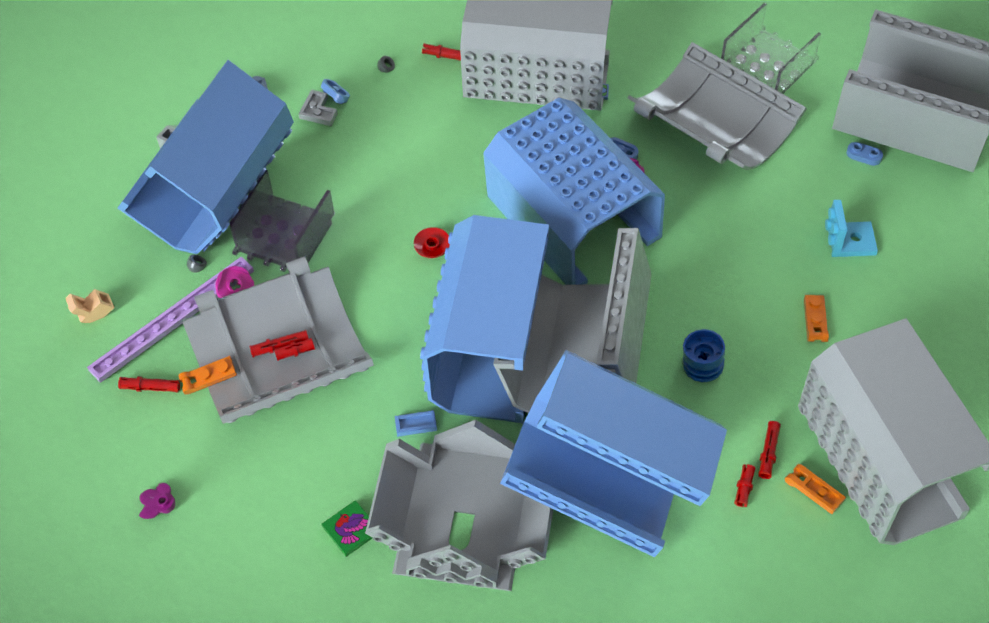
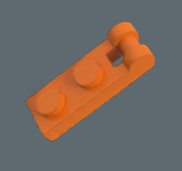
[804,295,829,342]
[178,356,237,394]
[785,464,846,514]

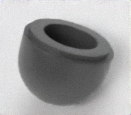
[377,56,395,72]
[187,255,207,273]

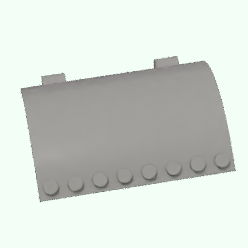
[628,42,807,170]
[182,256,374,424]

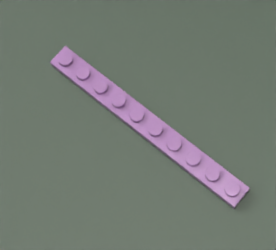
[87,257,254,383]

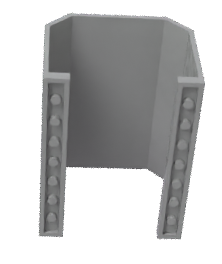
[460,0,613,111]
[832,9,989,172]
[493,228,652,413]
[798,318,989,545]

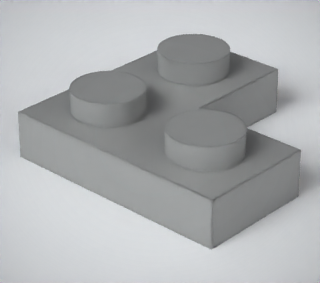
[298,90,338,126]

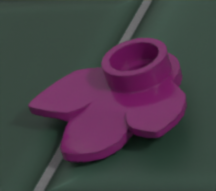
[139,483,175,519]

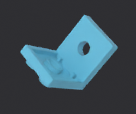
[825,200,878,257]

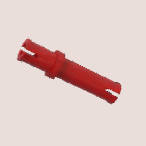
[422,43,461,61]
[249,330,309,357]
[118,376,180,392]
[758,421,781,479]

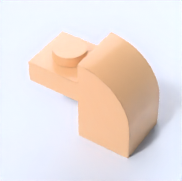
[65,289,115,323]

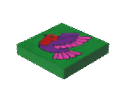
[321,500,373,557]

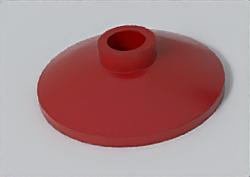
[414,227,450,258]

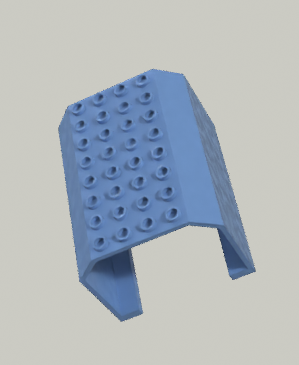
[118,60,294,254]
[483,98,665,285]
[420,215,549,424]
[500,350,727,557]

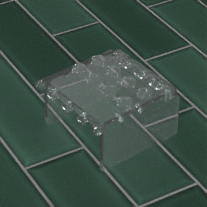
[721,3,821,94]

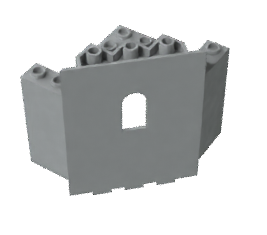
[365,420,553,591]

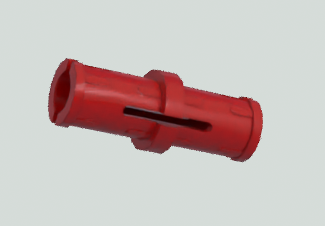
[274,338,315,361]
[734,464,756,507]

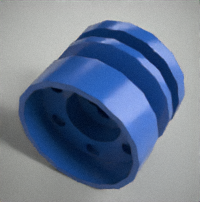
[683,329,725,382]

